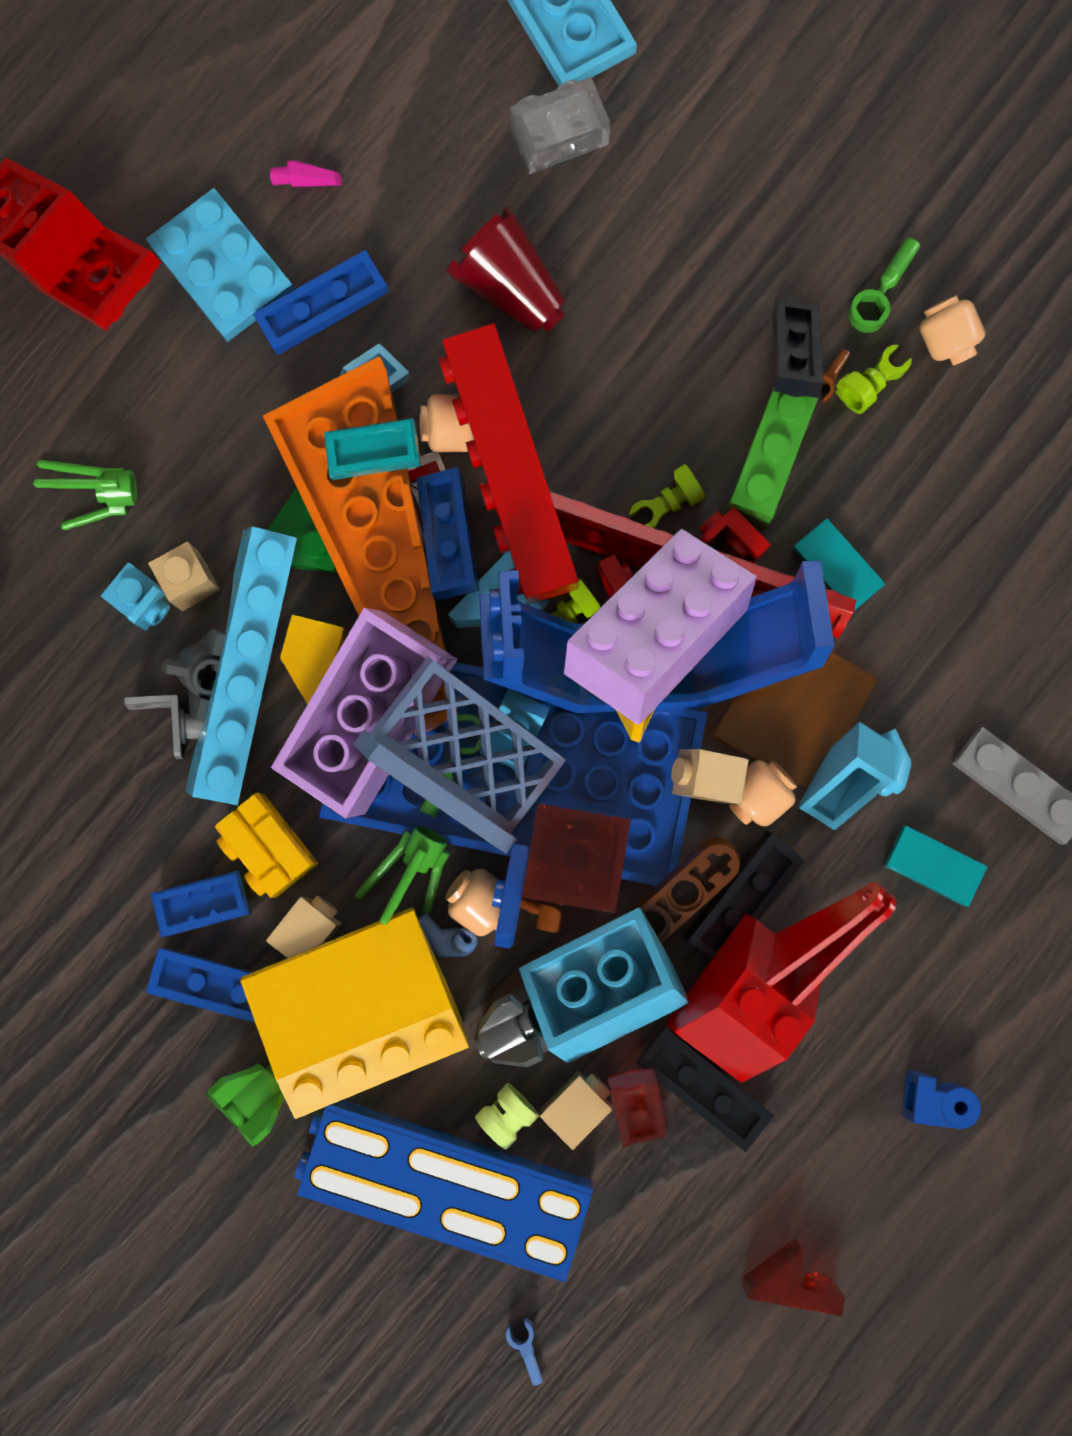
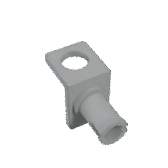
[124,695,203,759]

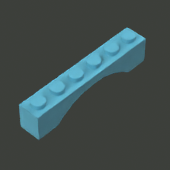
[185,526,297,805]

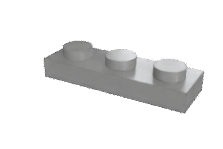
[952,727,1072,845]

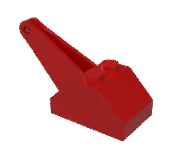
[665,882,897,1083]

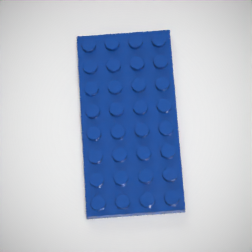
[319,662,707,890]

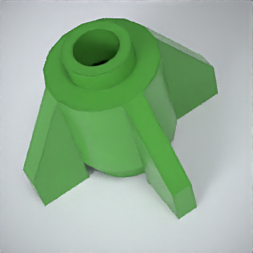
[205,1063,285,1147]

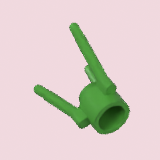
[33,460,137,530]
[355,825,450,925]

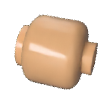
[919,295,986,365]
[419,394,473,452]
[729,760,797,826]
[445,869,500,936]

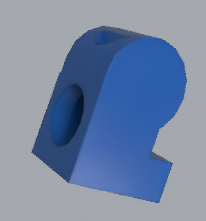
[902,1070,981,1129]

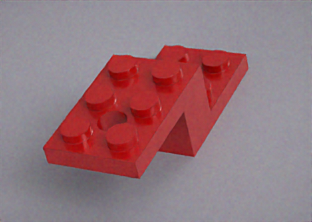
[0,157,162,331]

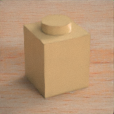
[148,541,220,611]
[671,749,749,805]
[266,895,342,958]
[540,1070,612,1150]

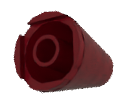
[446,207,566,333]

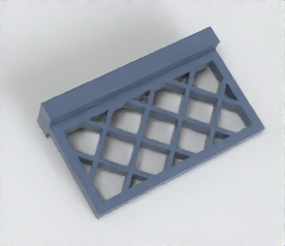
[353,657,566,854]

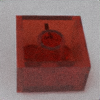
[522,804,631,913]

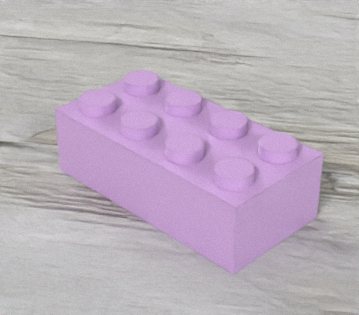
[564,529,757,725]
[271,608,457,819]

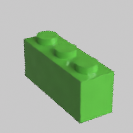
[724,388,818,530]

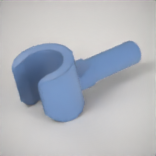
[506,1318,543,1385]

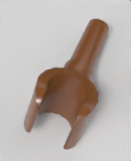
[821,349,851,404]
[520,896,563,933]

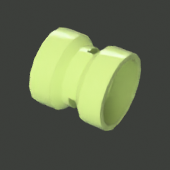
[475,1083,539,1150]

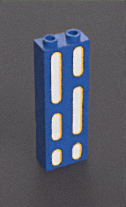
[294,1100,594,1282]

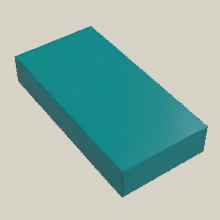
[324,418,421,480]
[792,519,885,611]
[883,826,988,907]

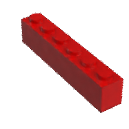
[438,323,579,605]

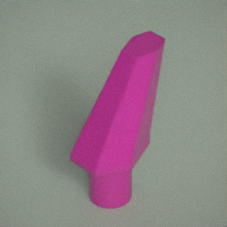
[270,160,342,188]

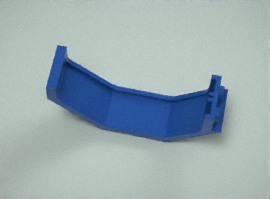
[479,561,835,713]

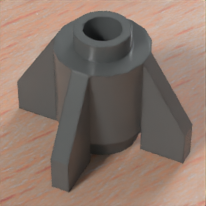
[161,629,226,722]
[474,984,549,1067]

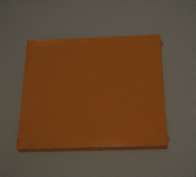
[713,652,878,791]

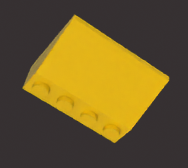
[241,907,469,1119]

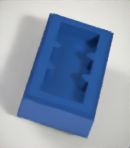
[492,844,530,949]
[151,870,252,937]

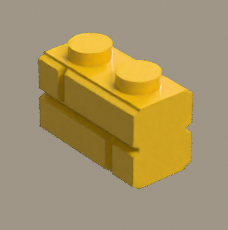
[215,792,319,898]

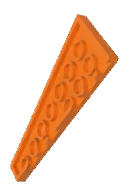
[263,356,459,735]

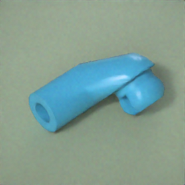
[879,728,912,796]

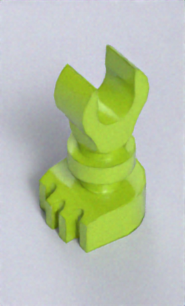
[835,345,912,414]
[629,464,706,529]
[552,577,601,623]

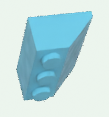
[518,907,690,1063]

